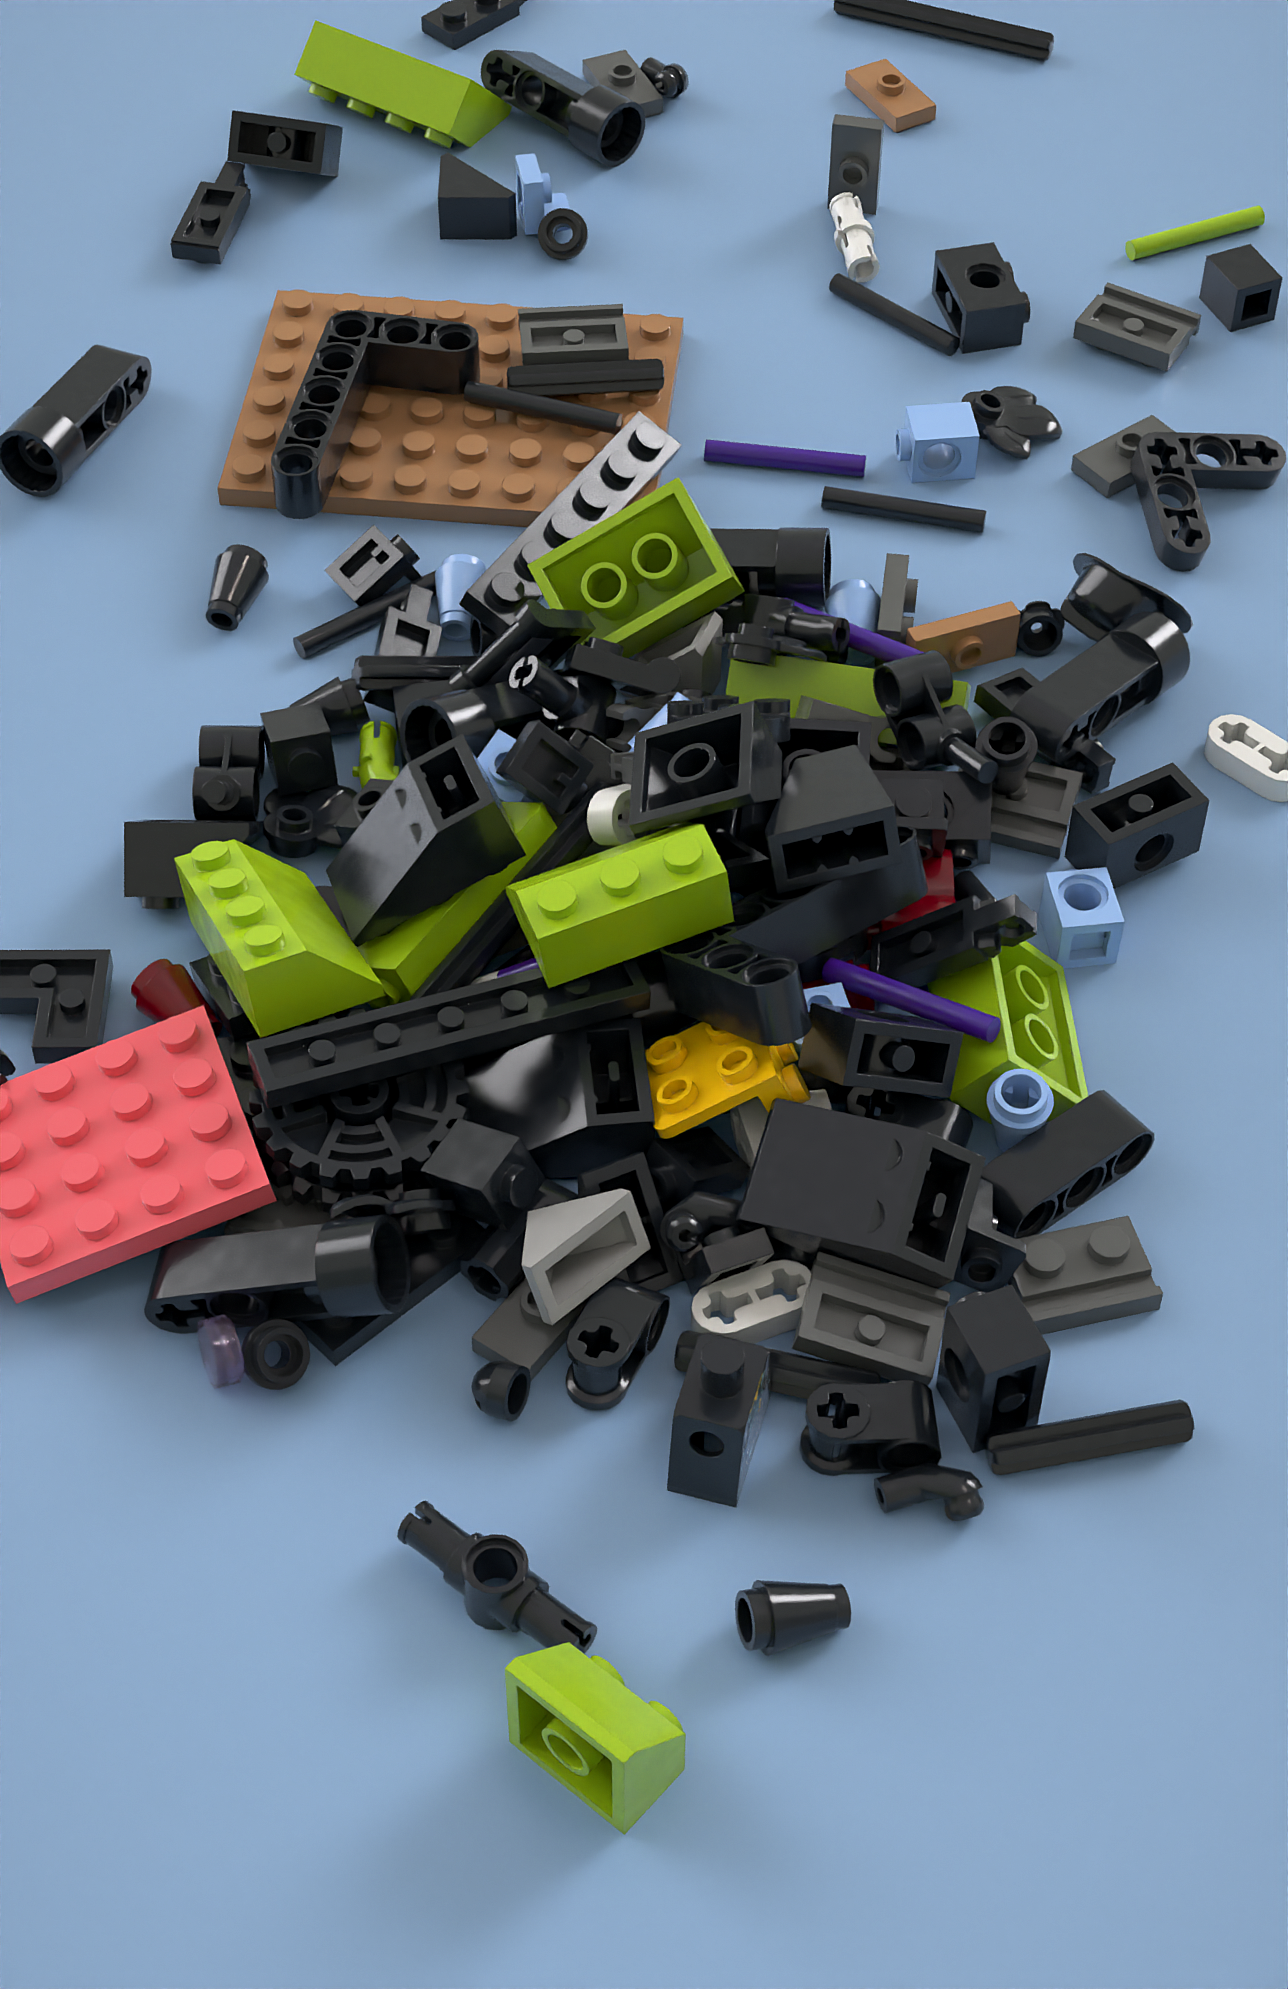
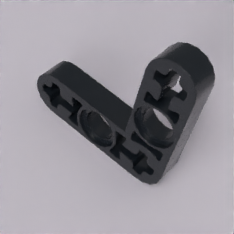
[1130,432,1286,572]

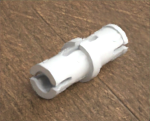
[829,192,880,283]

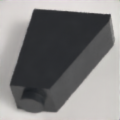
[764,745,903,894]

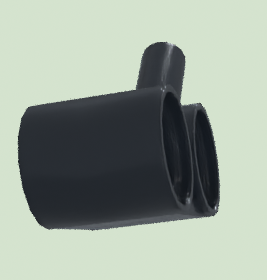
[873,650,998,784]
[192,725,265,821]

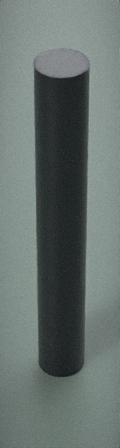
[829,273,960,356]
[464,380,622,435]
[821,486,987,533]
[293,570,436,659]

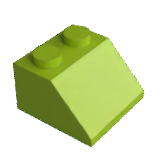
[505,1642,686,1835]

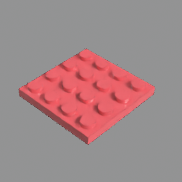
[0,1005,277,1304]

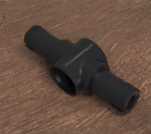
[683,594,850,657]
[509,656,624,753]
[397,1501,597,1654]

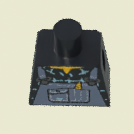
[667,1333,771,1508]

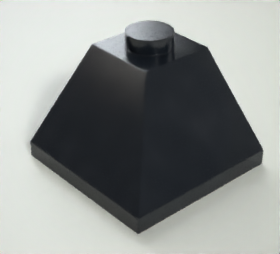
[628,701,782,834]
[124,819,263,909]

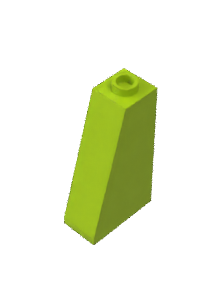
[356,802,557,1009]

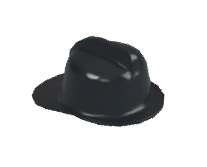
[1060,553,1193,642]

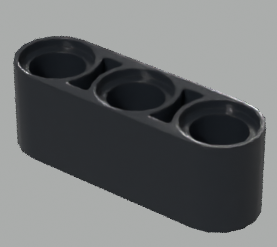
[981,1090,1155,1239]

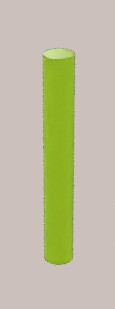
[1125,205,1265,261]

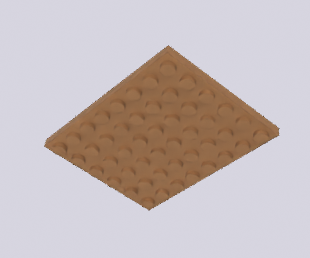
[218,289,684,527]

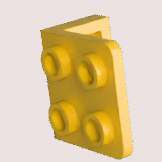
[645,1022,811,1139]

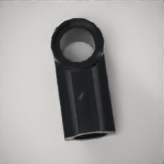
[460,1176,578,1301]

